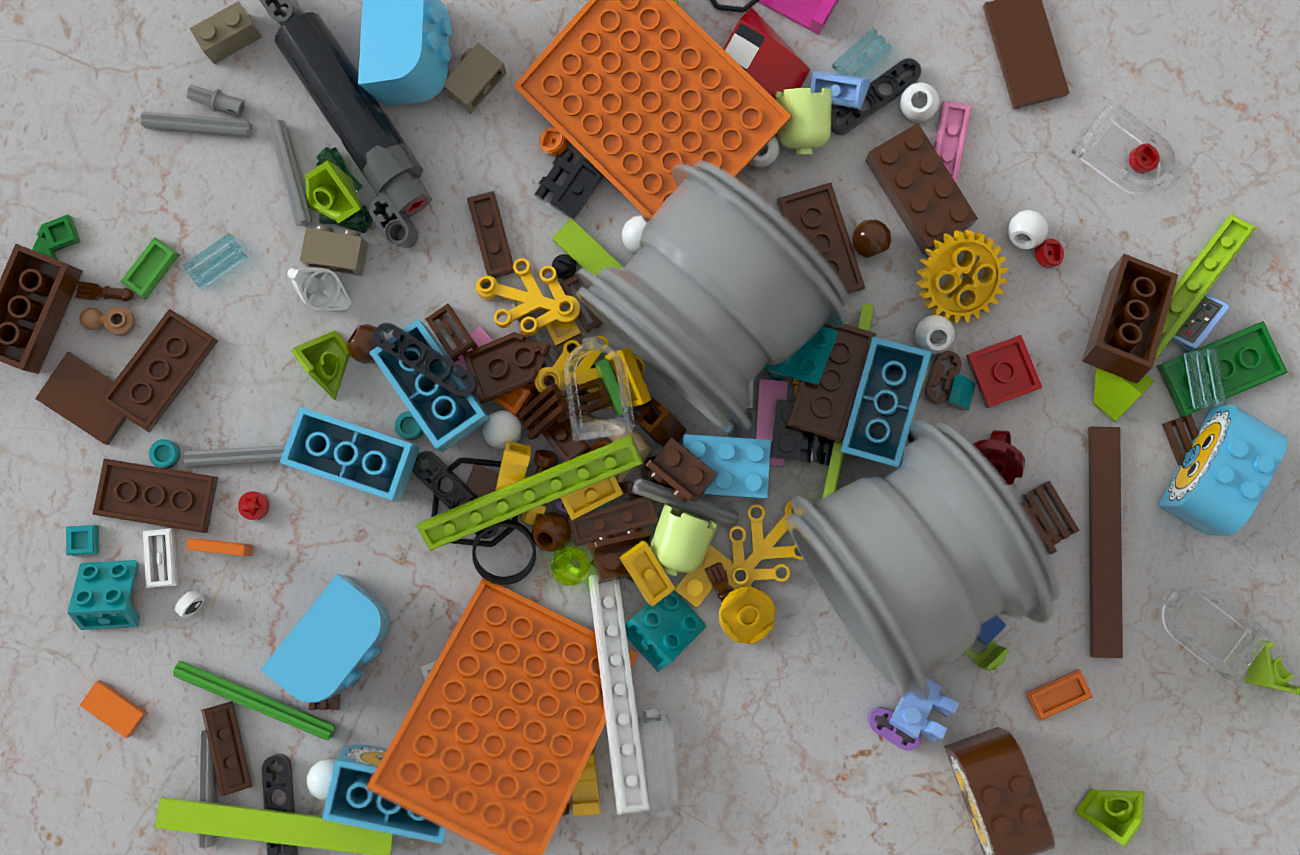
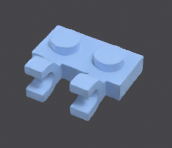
[889,678,959,742]

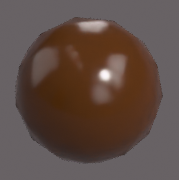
[852,220,892,258]
[346,324,386,364]
[531,512,571,552]

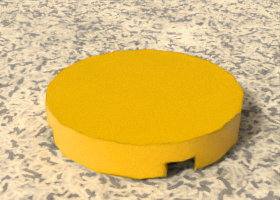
[719,586,776,644]

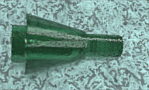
[316,147,363,192]
[319,205,372,233]

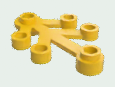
[475,258,580,336]
[534,336,645,410]
[726,500,803,589]

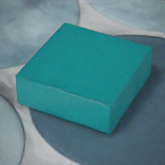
[948,375,976,411]
[66,525,99,555]

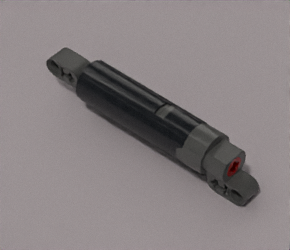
[260,0,432,248]

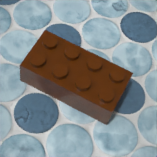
[865,123,978,255]
[0,244,83,374]
[1082,254,1178,384]

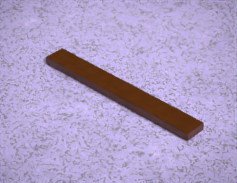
[1088,427,1123,658]

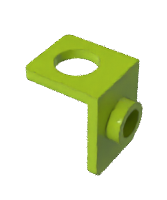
[965,640,1010,671]

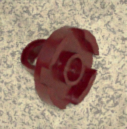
[972,430,1025,485]

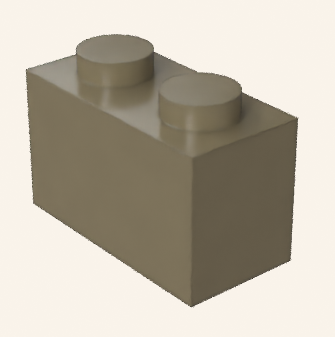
[190,1,262,64]
[443,43,506,114]
[300,226,368,276]

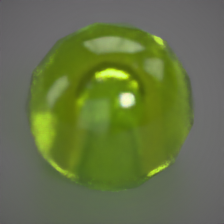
[550,547,590,586]

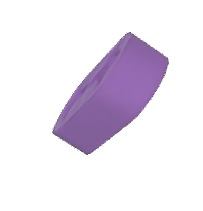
[867,707,921,751]

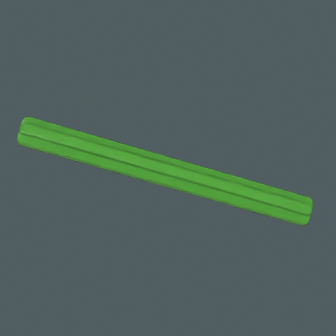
[173,661,335,740]

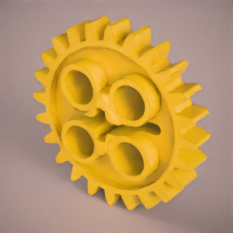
[915,230,1008,323]

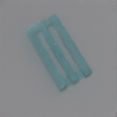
[832,27,892,77]
[183,233,248,289]
[1184,348,1226,409]

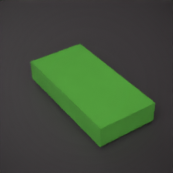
[120,237,180,299]
[594,358,629,416]

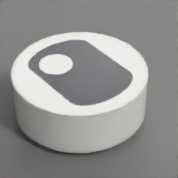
[175,590,205,619]

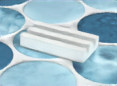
[143,528,178,588]

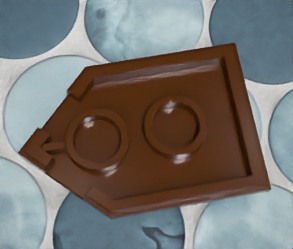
[463,332,551,404]

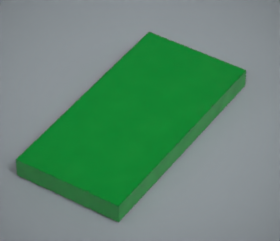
[1157,321,1288,417]

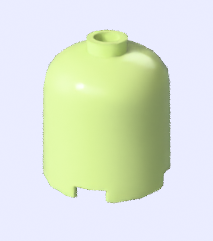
[775,88,832,155]
[650,503,718,576]

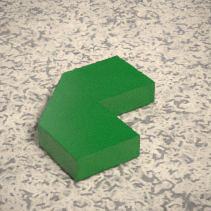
[32,214,81,260]

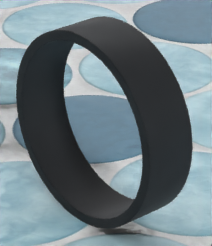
[472,519,536,585]

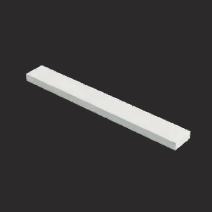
[588,575,650,815]

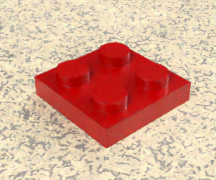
[966,335,1043,409]

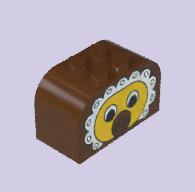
[944,727,1055,855]

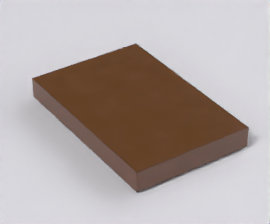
[35,351,127,445]

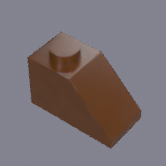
[626,396,687,448]

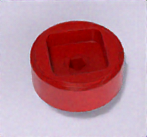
[1129,144,1160,174]
[1035,238,1064,268]
[238,491,269,520]

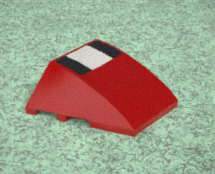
[723,7,811,100]

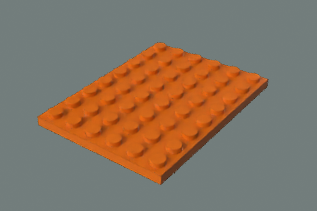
[513,0,792,221]
[367,578,639,855]

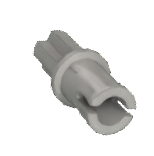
[186,85,245,117]

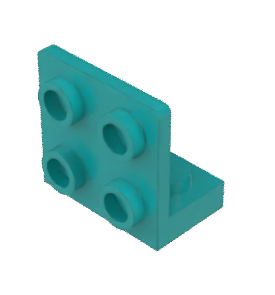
[764,326,838,385]
[67,560,140,630]
[625,590,706,672]

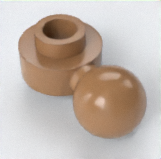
[79,306,135,336]

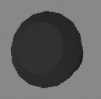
[552,254,577,279]

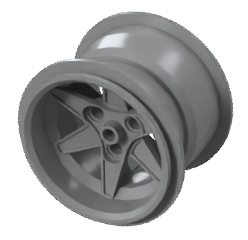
[576,161,849,433]
[786,421,1059,700]

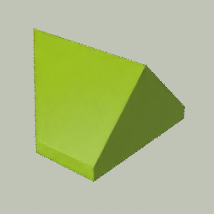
[304,160,362,224]
[291,330,350,400]
[1092,368,1155,423]
[1245,639,1300,695]
[1075,788,1144,848]

